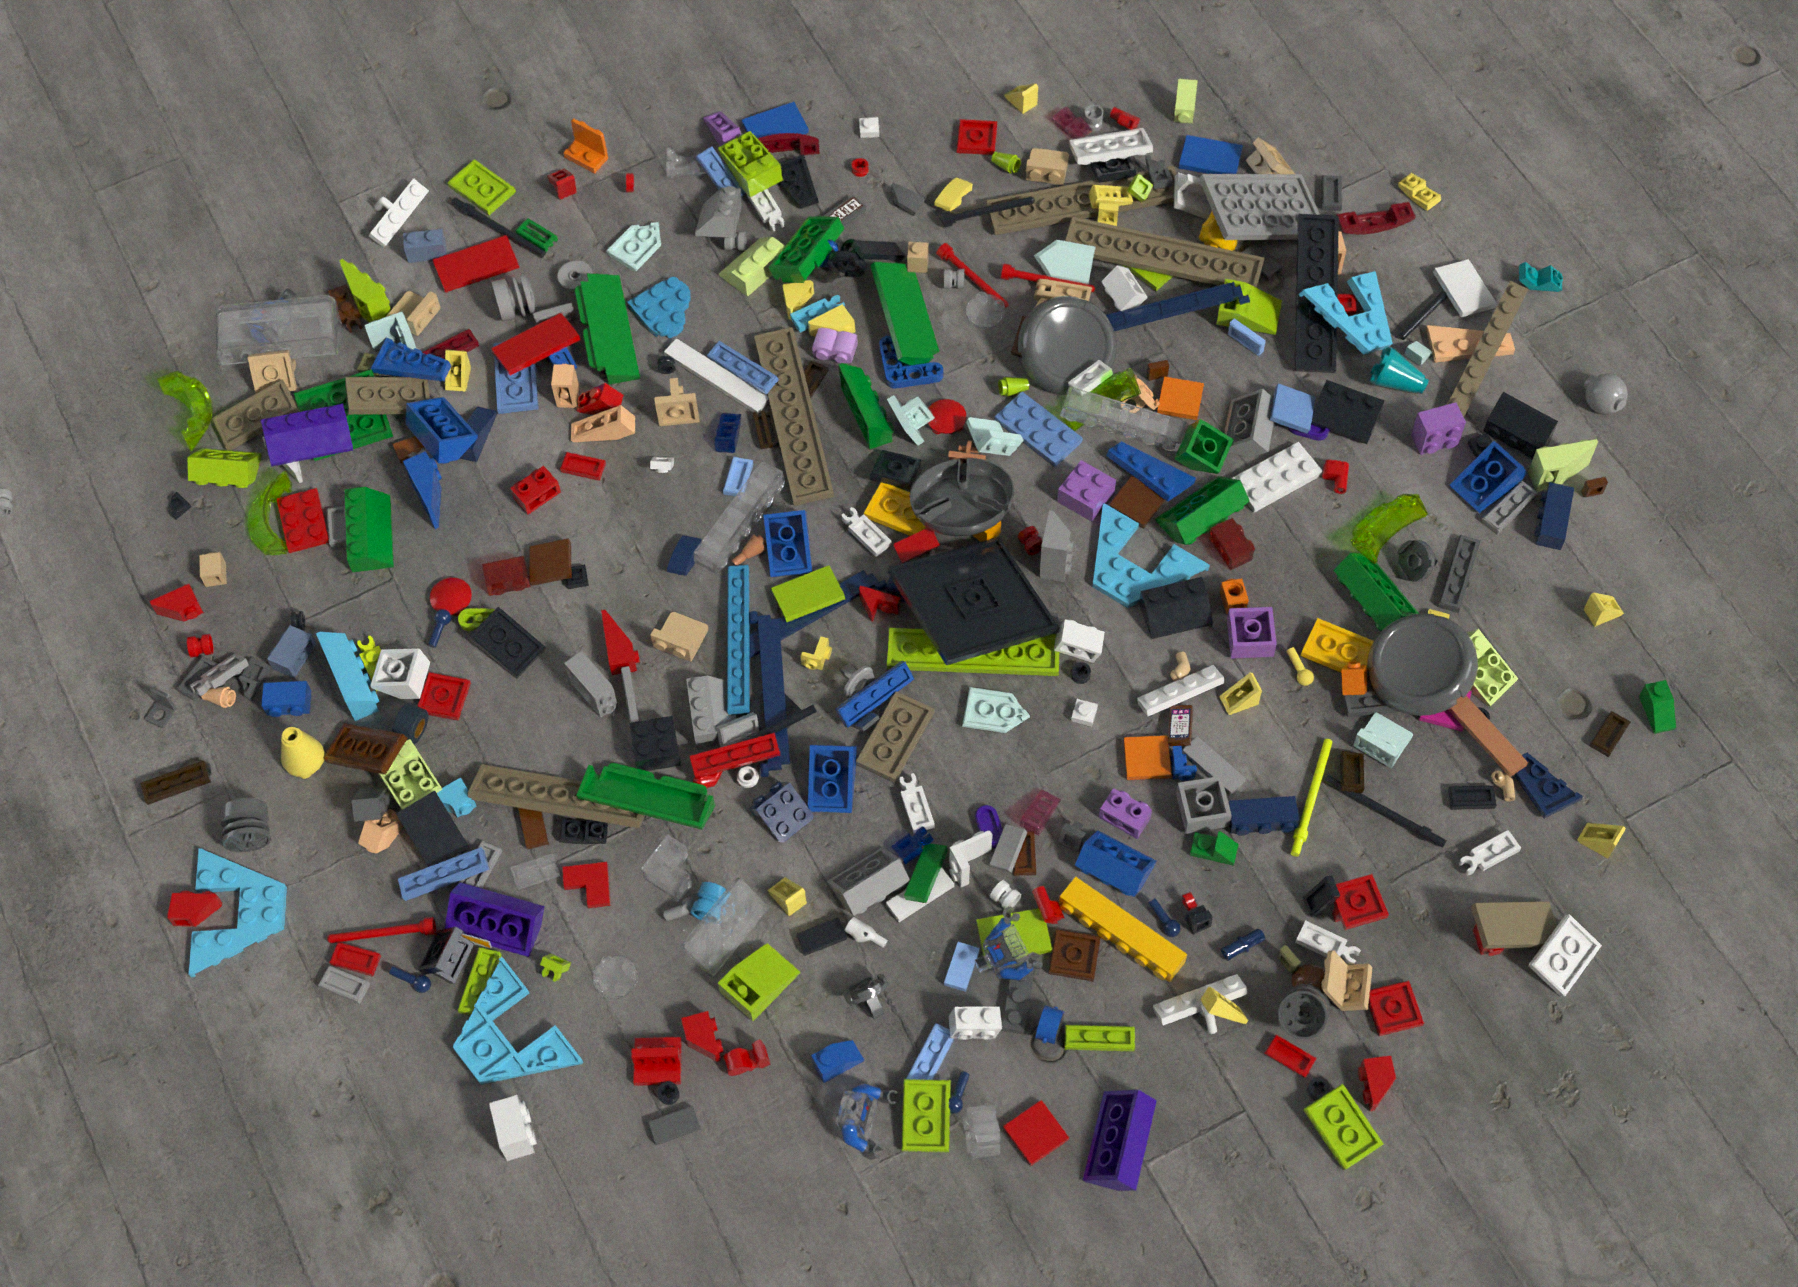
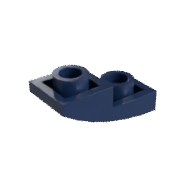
[667,535,702,576]

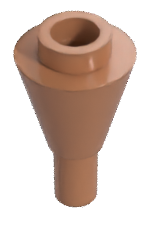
[732,534,767,566]

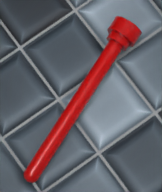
[936,243,1009,308]
[1001,263,1095,293]
[327,917,436,943]

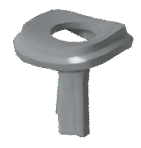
[840,663,875,699]

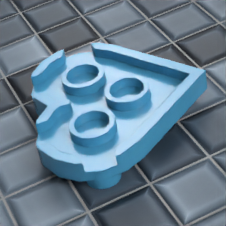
[627,277,691,338]

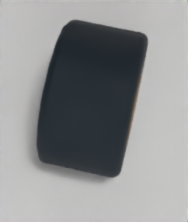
[392,703,428,745]

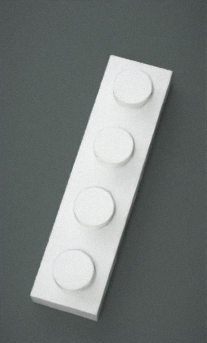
[1137,665,1224,716]

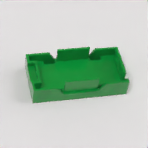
[769,216,845,283]

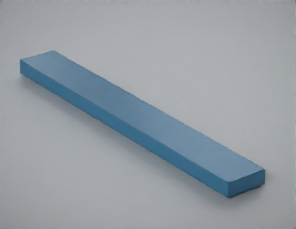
[727,565,750,715]

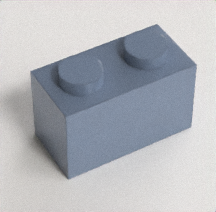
[403,229,447,263]
[267,625,317,678]

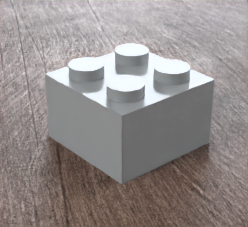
[1176,776,1232,834]

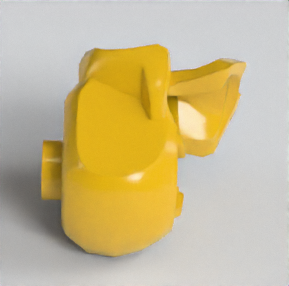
[1198,211,1237,251]

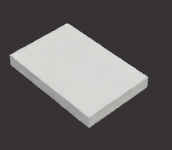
[1433,259,1497,317]
[1528,914,1602,997]

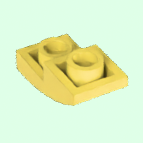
[1398,173,1441,211]
[934,177,973,211]

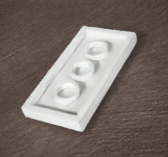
[1069,128,1153,165]
[1233,442,1323,513]

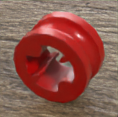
[851,158,869,177]

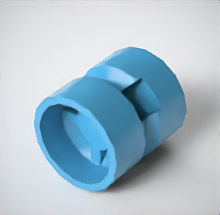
[691,882,729,923]

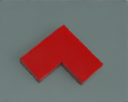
[563,862,611,908]

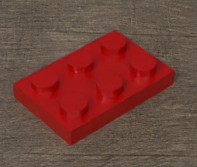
[277,488,329,553]

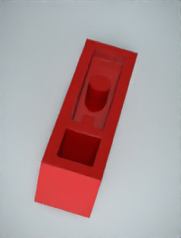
[601,610,640,675]

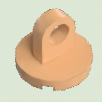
[1120,375,1160,415]

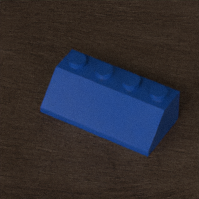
[406,397,478,464]

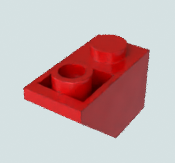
[576,383,624,415]
[167,891,222,927]
[681,1011,723,1062]
[1358,1056,1396,1111]

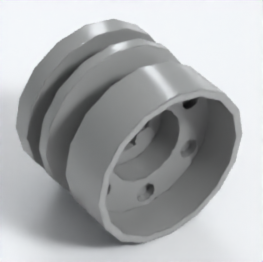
[491,273,535,322]

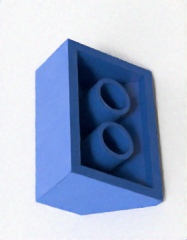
[1074,831,1157,897]

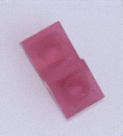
[1051,106,1093,139]

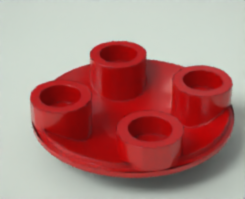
[928,399,966,434]
[430,578,472,616]

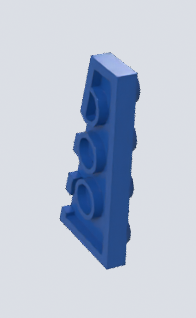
[371,337,451,382]
[1107,441,1196,502]

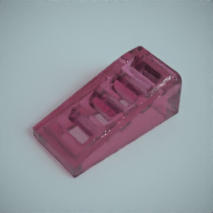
[1020,789,1061,836]

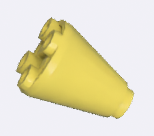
[281,727,325,779]

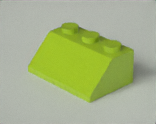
[187,448,262,488]

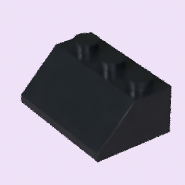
[1311,380,1385,444]
[1483,392,1558,458]
[1139,577,1213,639]

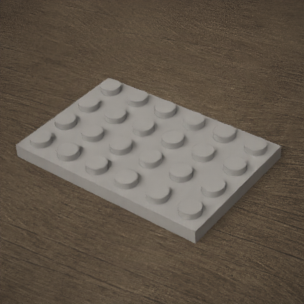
[1199,174,1320,240]

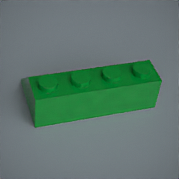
[838,363,894,450]
[1155,476,1250,545]
[344,487,394,573]
[1333,553,1419,631]

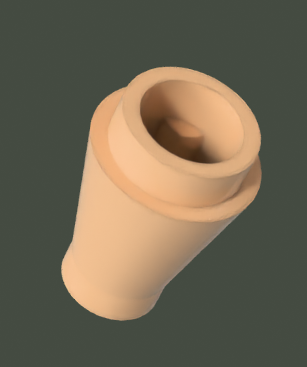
[201,687,236,708]

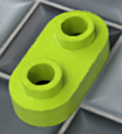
[458,608,495,631]

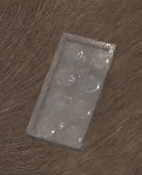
[680,877,769,977]

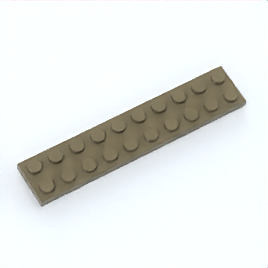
[986,166,1177,235]
[1065,217,1264,288]
[754,327,834,506]

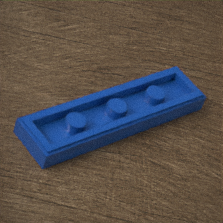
[835,661,914,728]

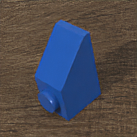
[811,1040,864,1083]

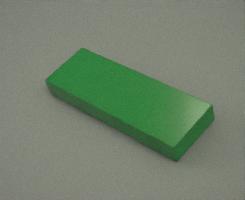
[904,843,948,903]

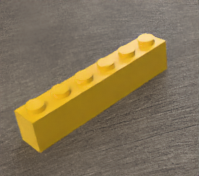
[1059,877,1187,983]

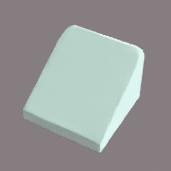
[1404,341,1433,366]

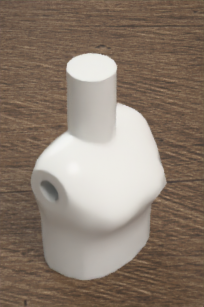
[845,917,888,948]

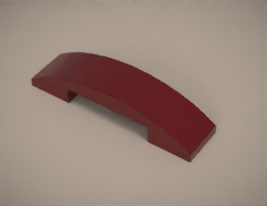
[758,133,820,155]
[1336,202,1416,235]

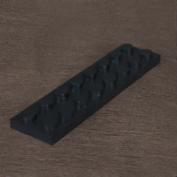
[1295,214,1339,373]

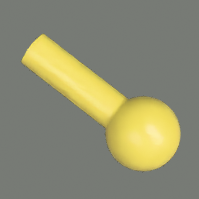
[1286,647,1314,686]

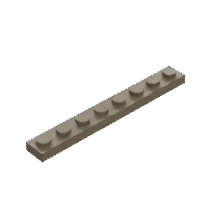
[1447,281,1528,417]

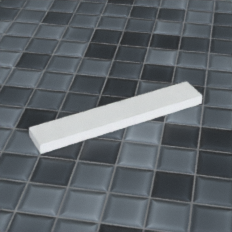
[664,338,770,414]

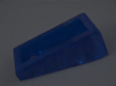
[714,413,742,453]

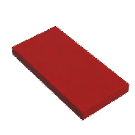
[433,235,519,293]
[491,313,580,376]

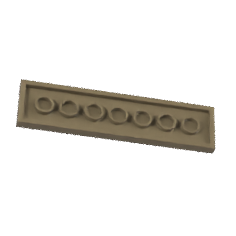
[468,764,645,828]

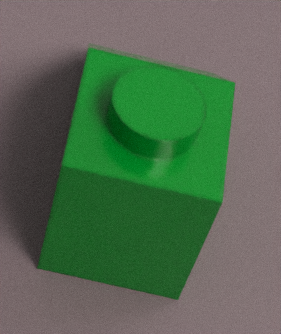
[1639,680,1676,734]

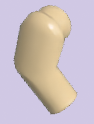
[1170,652,1190,681]
[1491,770,1515,801]

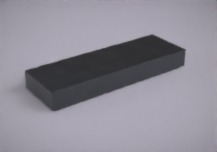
[851,240,905,261]

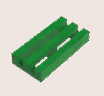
[515,218,558,252]

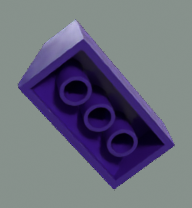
[261,404,353,467]
[444,882,545,957]
[1082,1089,1157,1191]

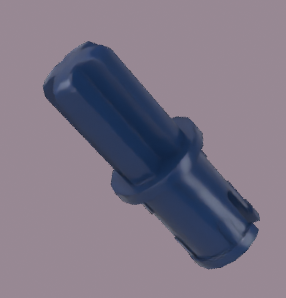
[1221,929,1265,961]

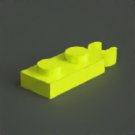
[357,636,381,691]

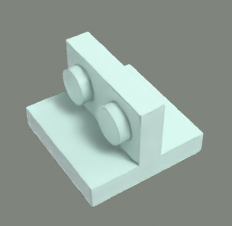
[887,395,935,446]

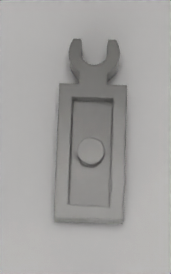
[190,653,249,696]

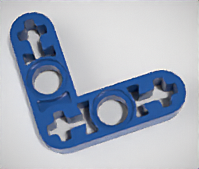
[879,335,943,389]

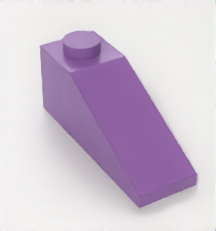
[704,111,741,146]

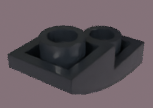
[559,819,608,844]

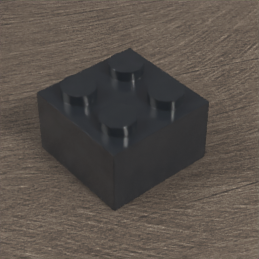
[629,716,681,771]

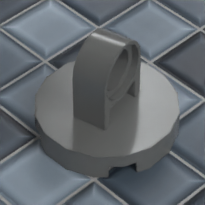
[1396,540,1438,582]
[843,974,888,1019]

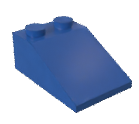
[1449,441,1528,513]
[403,451,442,529]
[763,510,812,577]
[808,745,857,813]

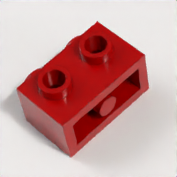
[510,466,561,515]

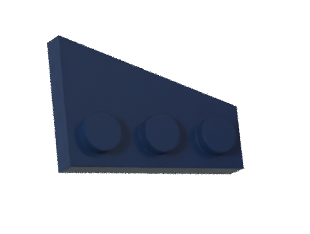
[1514,752,1583,819]

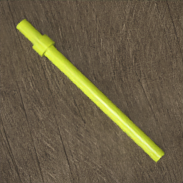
[1291,739,1333,857]

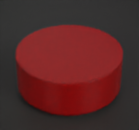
[626,173,634,193]

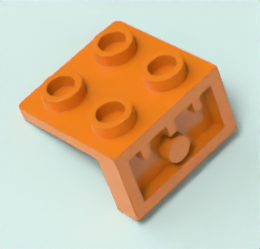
[563,118,608,174]

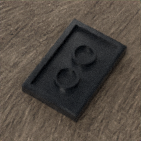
[469,606,546,679]
[396,791,469,867]

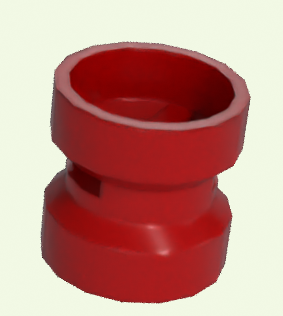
[1017,526,1043,555]
[187,634,214,658]

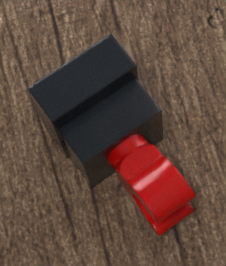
[1181,892,1213,935]

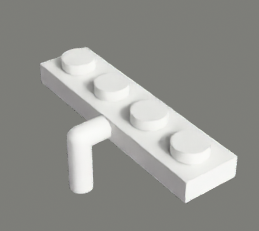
[368,178,429,248]
[1153,974,1248,1034]

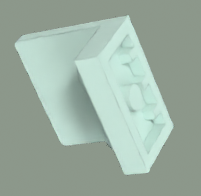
[365,312,417,351]
[1353,713,1413,768]

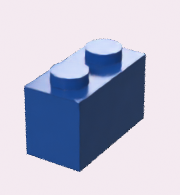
[262,681,312,717]

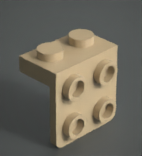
[1026,148,1069,185]
[387,291,441,336]
[650,612,709,662]
[1322,950,1372,1011]

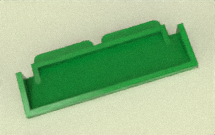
[870,262,939,366]
[575,273,640,385]
[576,763,716,830]

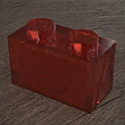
[1209,518,1255,570]
[482,556,531,596]

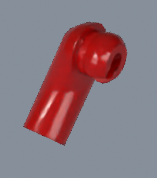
[693,771,723,788]

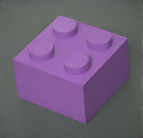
[1411,402,1466,455]
[1057,460,1116,522]
[1227,607,1277,658]

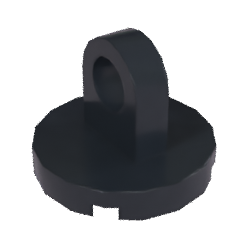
[827,239,867,278]

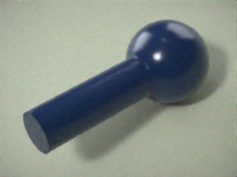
[428,609,451,648]
[1148,898,1181,937]
[389,966,431,993]
[949,1071,970,1114]

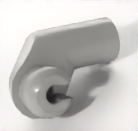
[664,897,694,921]

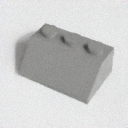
[695,186,741,238]
[1224,389,1274,457]
[1040,510,1074,582]
[686,675,736,748]
[827,847,910,916]

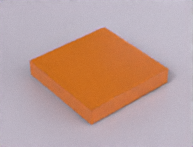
[1157,377,1204,420]
[1124,736,1171,780]

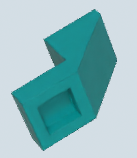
[1519,262,1563,292]

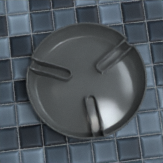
[1018,296,1117,396]
[910,458,1014,536]
[1367,613,1478,716]

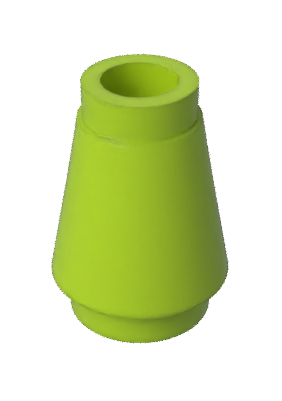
[991,152,1021,173]
[998,377,1029,397]

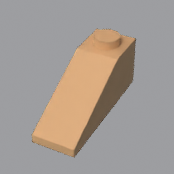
[571,405,635,442]

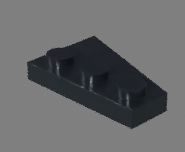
[779,154,819,209]

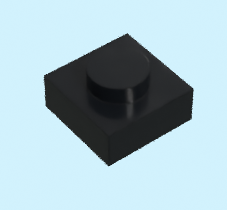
[1467,433,1492,458]

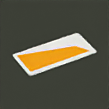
[461,933,492,949]

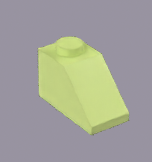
[1174,79,1198,123]

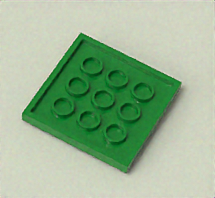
[294,369,394,461]

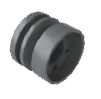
[220,798,271,852]
[1278,984,1330,1039]

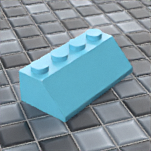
[316,632,380,721]

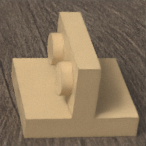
[1246,137,1295,174]
[248,350,297,394]
[655,378,700,426]

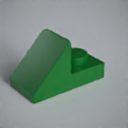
[1190,831,1238,866]

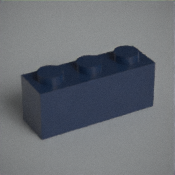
[1534,482,1575,550]
[1228,796,1299,836]

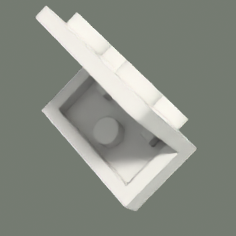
[949,831,992,887]

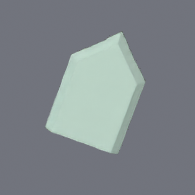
[606,222,661,271]
[1034,240,1095,284]
[962,687,1030,733]

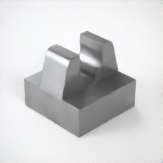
[1058,821,1085,852]

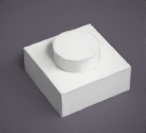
[859,117,879,138]
[650,456,674,473]
[1071,699,1098,727]

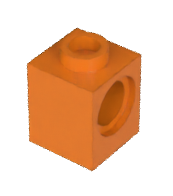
[1220,578,1249,614]
[1341,661,1368,695]

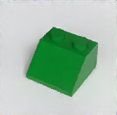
[1174,419,1234,474]

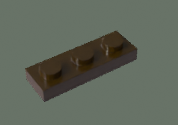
[140,760,211,805]

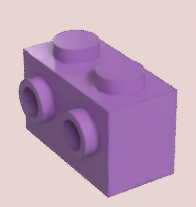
[1099,788,1152,839]

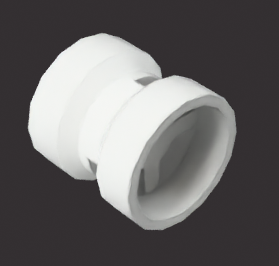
[990,880,1021,909]

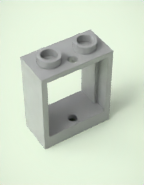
[564,651,618,718]

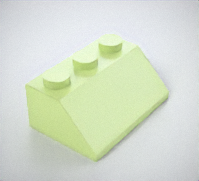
[719,237,785,297]

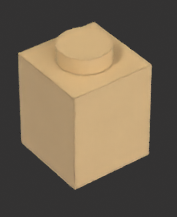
[907,242,929,273]
[199,552,227,587]

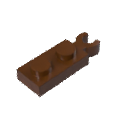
[328,284,363,333]

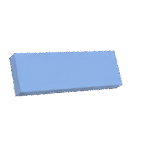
[906,1023,955,1080]

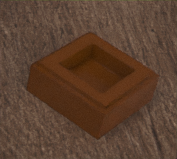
[1147,360,1169,381]
[1581,477,1608,498]

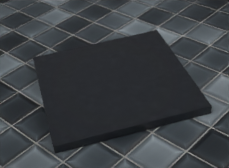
[888,537,1060,666]

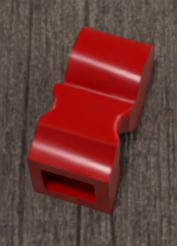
[723,1039,771,1076]

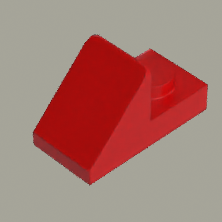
[547,168,577,199]
[859,585,901,622]

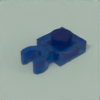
[891,826,934,864]

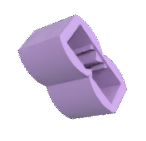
[812,328,858,363]

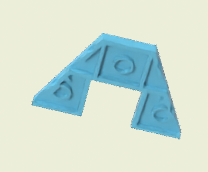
[1299,271,1393,355]
[1093,503,1210,608]
[189,849,287,977]
[453,957,583,1084]

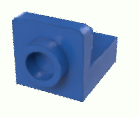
[547,347,577,370]
[1171,746,1197,781]

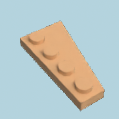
[1426,325,1515,363]

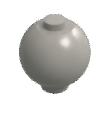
[1584,374,1628,414]

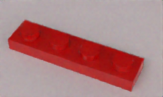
[690,733,781,778]

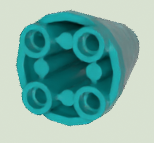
[1369,346,1429,394]

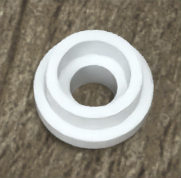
[737,766,759,788]

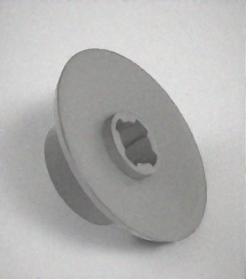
[557,261,593,290]

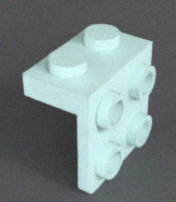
[966,417,1023,456]

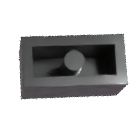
[351,786,391,821]

